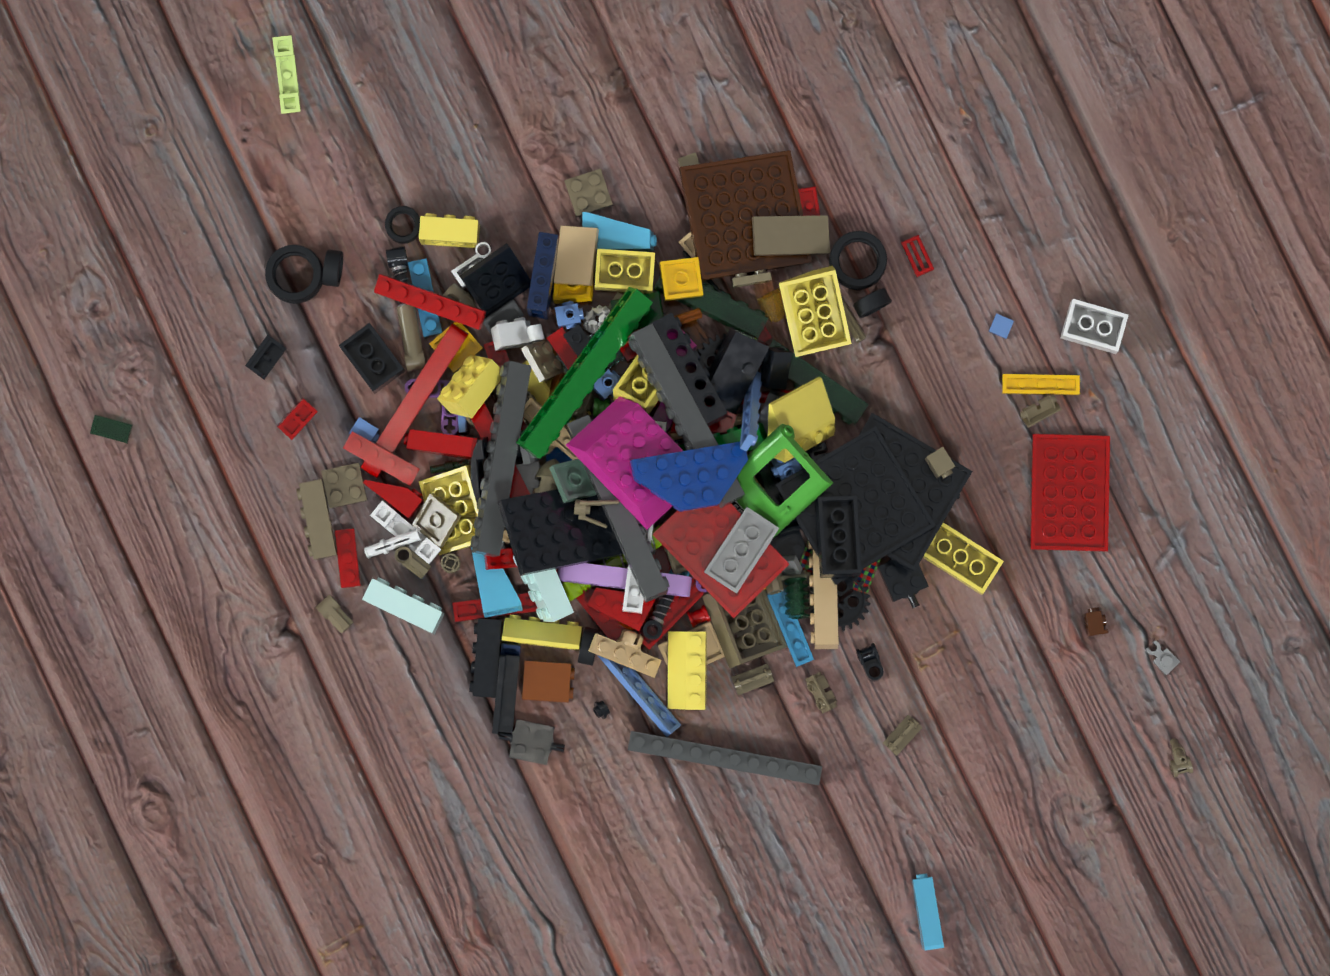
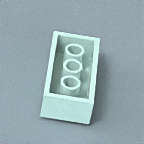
[513,556,574,622]
[362,577,444,635]

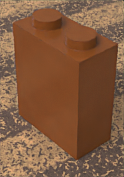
[522,661,575,703]

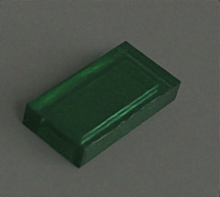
[90,415,133,444]

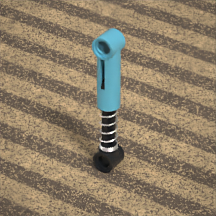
[641,569,690,641]

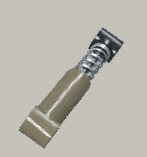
[386,246,426,372]

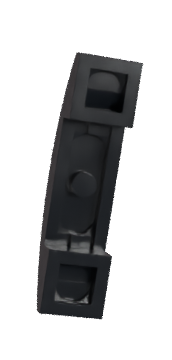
[471,437,489,502]

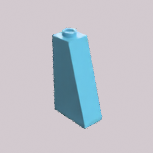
[582,212,657,253]
[471,547,523,618]
[912,873,944,950]

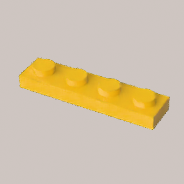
[1002,374,1080,395]

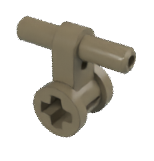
[1169,738,1193,778]

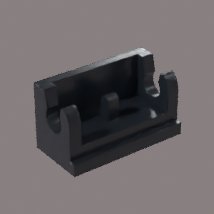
[245,335,286,380]
[760,347,793,389]

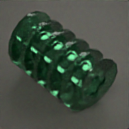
[784,577,810,619]

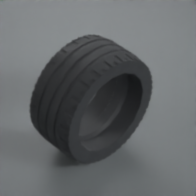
[829,231,887,290]
[265,245,323,304]

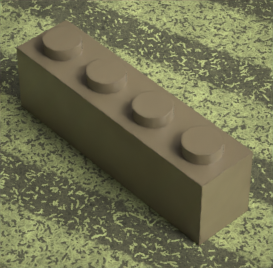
[297,479,338,560]

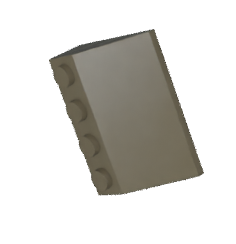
[702,590,787,669]

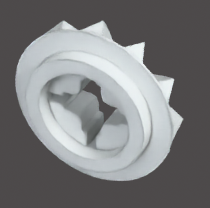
[583,305,611,333]

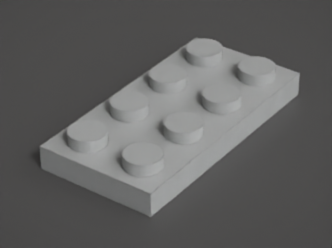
[704,507,779,594]

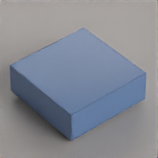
[988,313,1014,339]
[458,415,468,434]

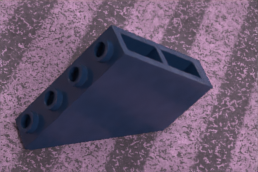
[527,232,558,320]

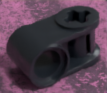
[856,643,884,682]

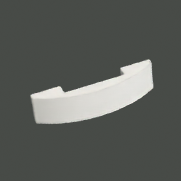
[370,501,441,564]

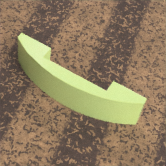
[272,35,301,114]

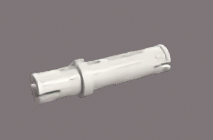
[364,528,422,559]

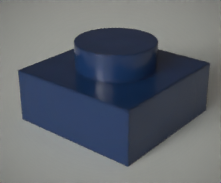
[500,641,521,655]

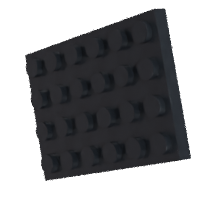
[498,489,623,576]

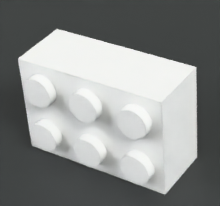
[1060,299,1128,354]

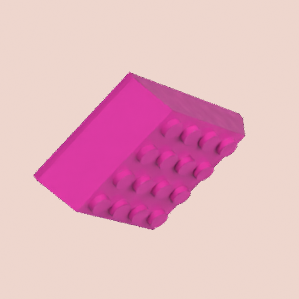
[566,396,683,530]

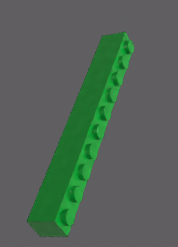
[516,287,653,459]

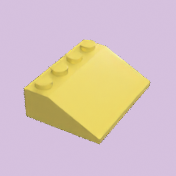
[779,266,852,357]
[768,377,835,463]
[419,465,479,555]

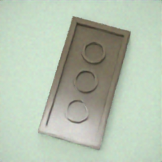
[752,215,830,256]

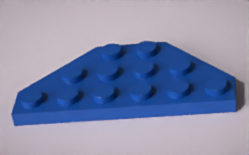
[630,442,748,512]

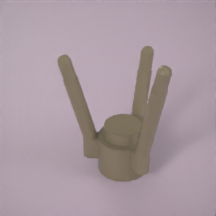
[574,499,619,528]

